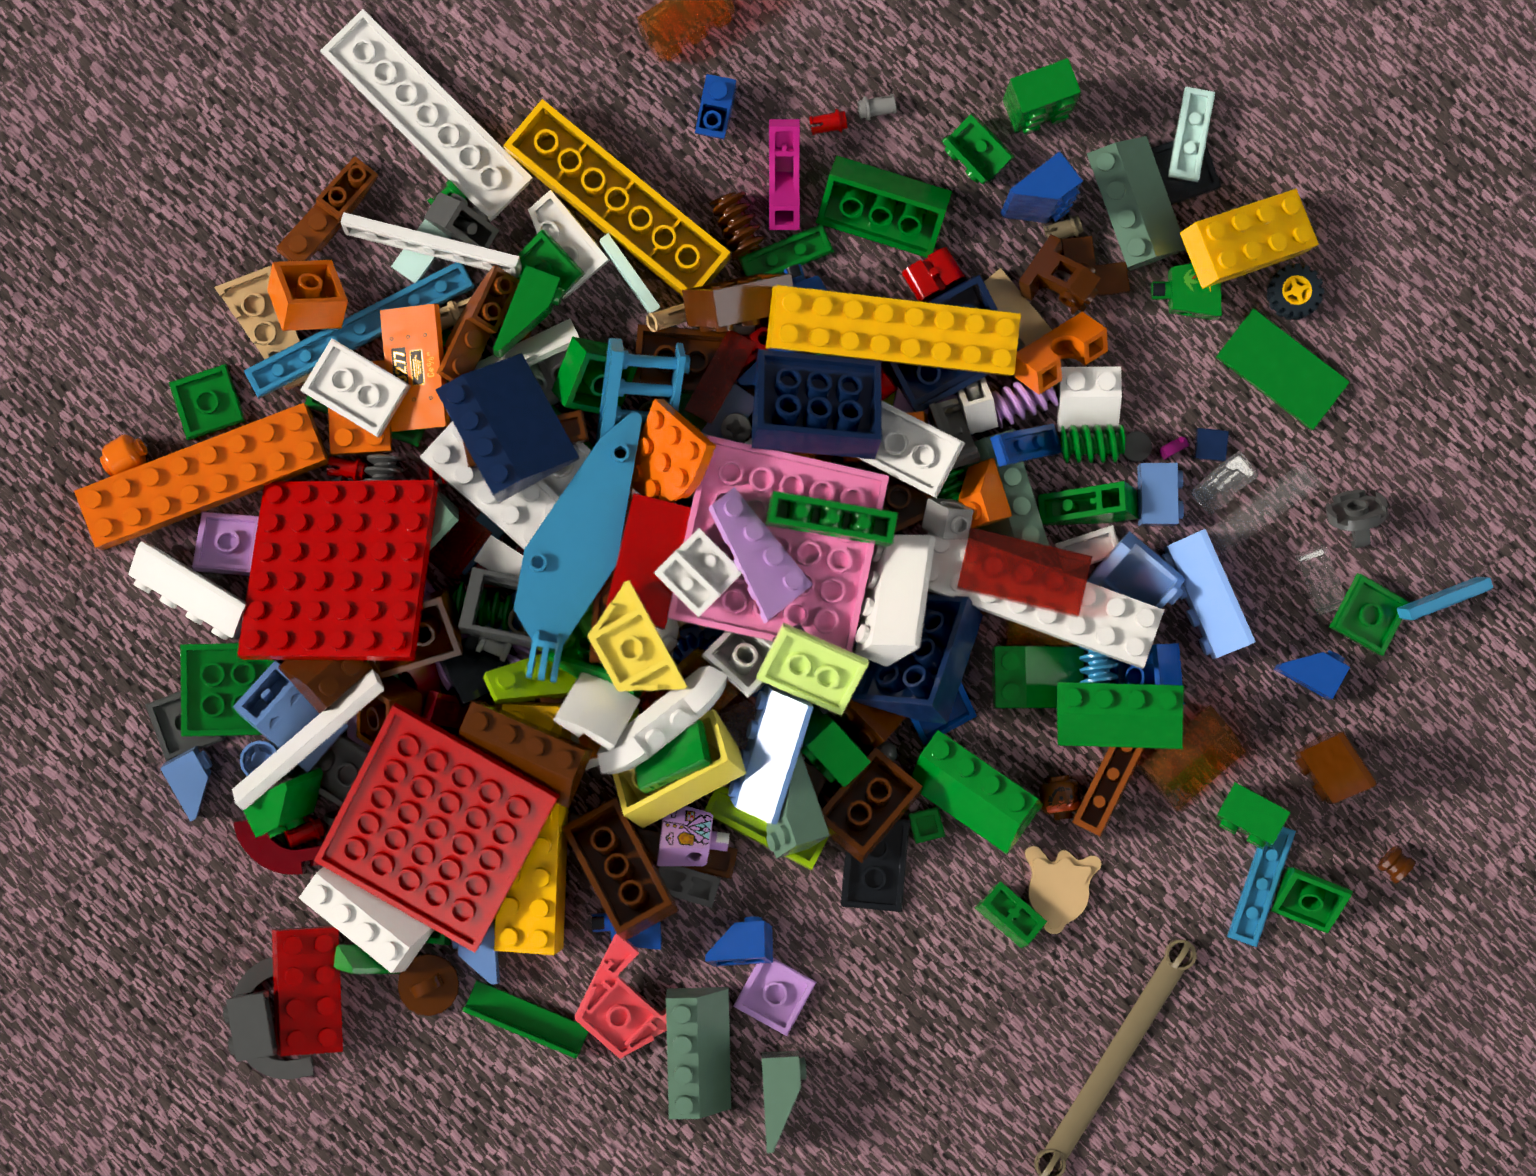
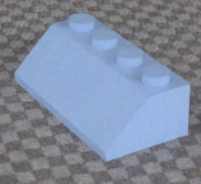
[1162,529,1256,659]

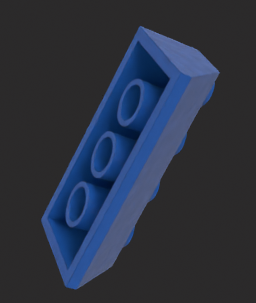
[1000,152,1083,223]

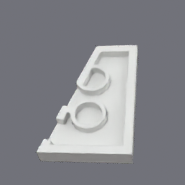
[528,190,610,299]

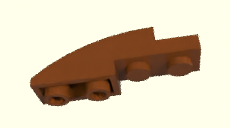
[276,156,378,261]
[437,265,520,381]

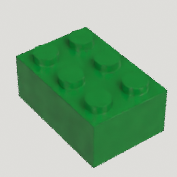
[1003,58,1081,135]

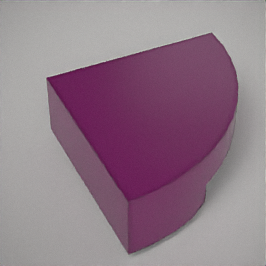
[1159,436,1190,460]

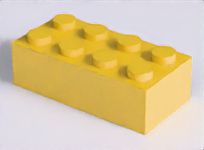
[1180,189,1319,289]

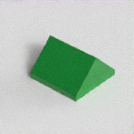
[1271,867,1353,934]

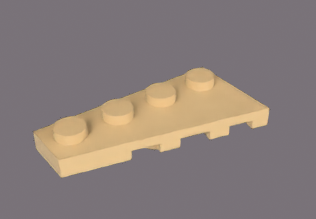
[214,266,311,390]

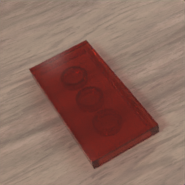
[956,528,1092,618]

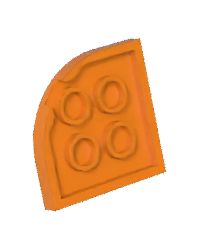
[632,399,716,503]

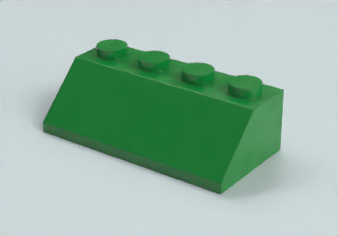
[816,155,952,258]
[1057,682,1184,749]
[911,730,1043,855]

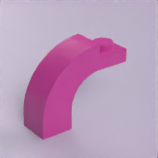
[769,119,800,230]

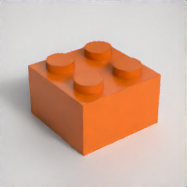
[267,260,348,331]

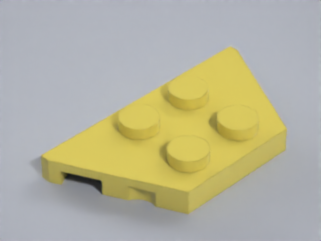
[588,580,687,692]

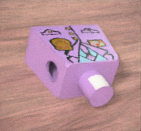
[657,806,729,866]

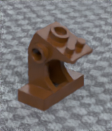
[1019,234,1101,315]

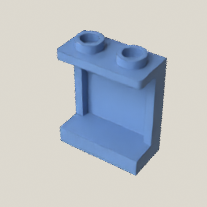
[1087,531,1186,614]

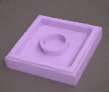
[192,511,259,576]
[733,958,817,1036]

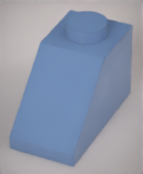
[160,746,212,822]
[452,921,500,984]

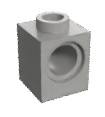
[922,498,974,539]

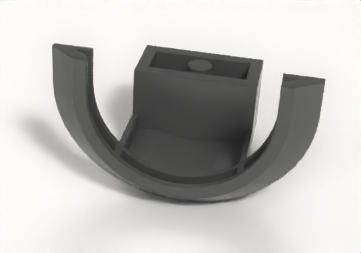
[223,957,314,1079]

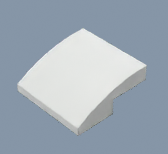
[654,528,742,617]
[553,672,640,751]

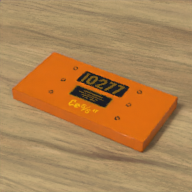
[380,304,450,432]

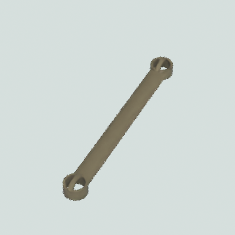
[1034,939,1197,1176]

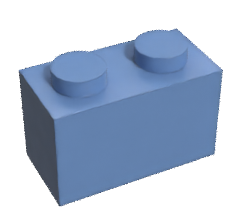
[1137,463,1184,526]

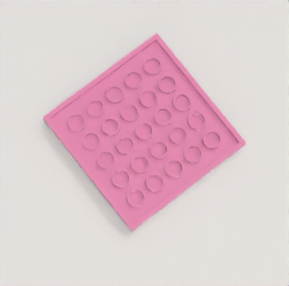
[668,435,889,652]

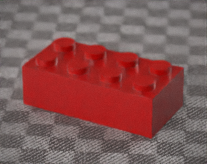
[272,926,343,1056]

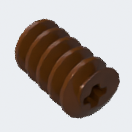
[710,191,765,260]

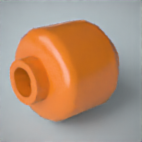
[100,434,148,476]

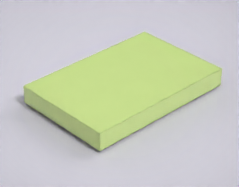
[757,622,869,716]

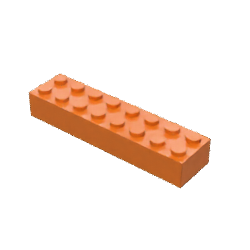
[74,403,329,550]

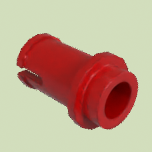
[809,109,848,136]
[327,456,367,481]
[284,818,325,849]

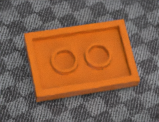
[328,360,392,455]

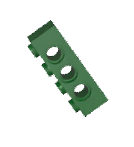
[766,491,898,547]

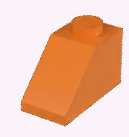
[958,458,1012,529]

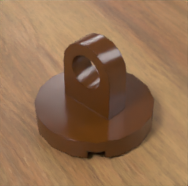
[397,954,460,1016]

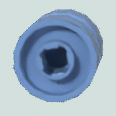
[240,741,279,776]

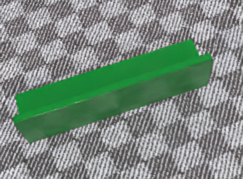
[462,980,588,1059]

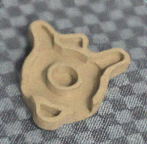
[1025,846,1102,934]

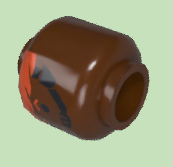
[1039,775,1081,820]

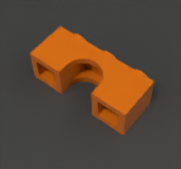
[1015,311,1108,395]

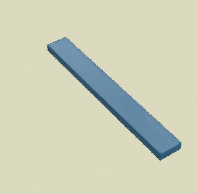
[243,262,475,399]

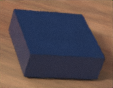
[1194,428,1229,462]

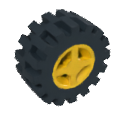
[1266,263,1324,320]

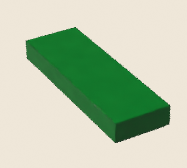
[739,224,834,276]

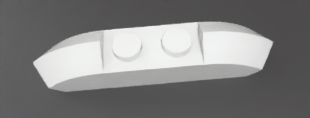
[597,666,728,774]

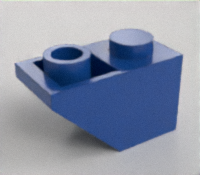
[695,74,737,140]

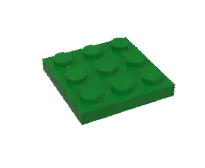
[180,643,275,737]

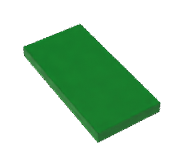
[1216,308,1350,431]

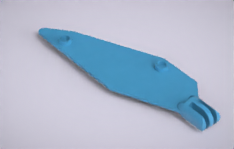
[514,412,642,683]

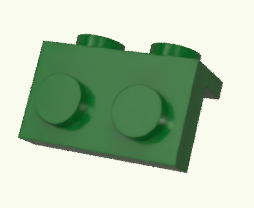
[942,113,1015,185]

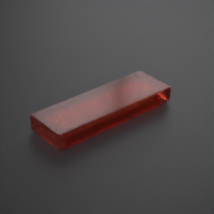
[685,330,756,425]

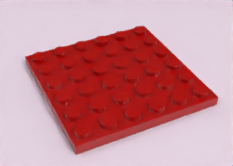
[237,480,439,661]
[314,703,560,953]

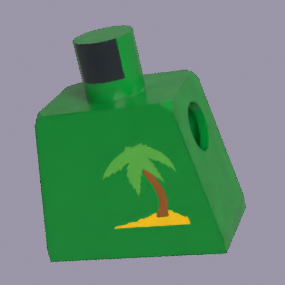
[1151,263,1222,320]

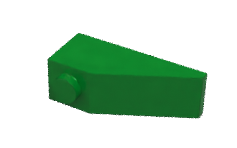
[493,265,565,358]
[1038,481,1139,526]

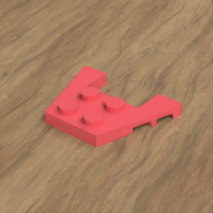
[574,933,667,1059]

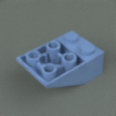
[233,661,349,773]

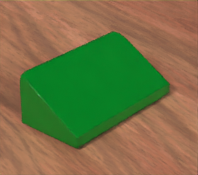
[334,944,402,974]

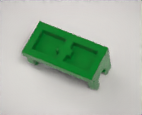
[975,881,1047,948]

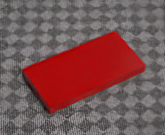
[605,493,691,630]

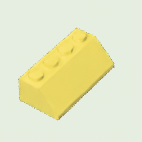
[613,709,746,828]

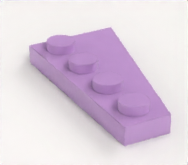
[708,487,813,624]

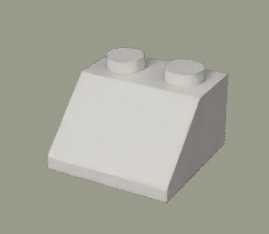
[1057,366,1122,432]
[702,631,773,698]

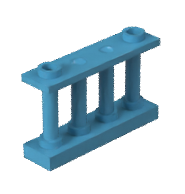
[595,338,690,445]

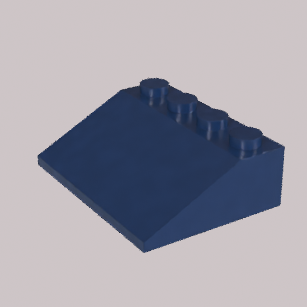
[882,275,1019,412]
[752,349,882,459]
[435,353,580,503]
[851,594,983,724]

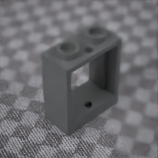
[458,567,532,648]

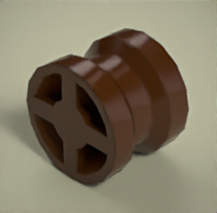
[1376,845,1416,884]

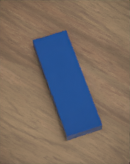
[990,423,1061,467]

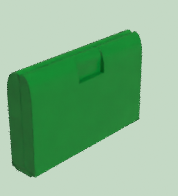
[635,719,712,794]

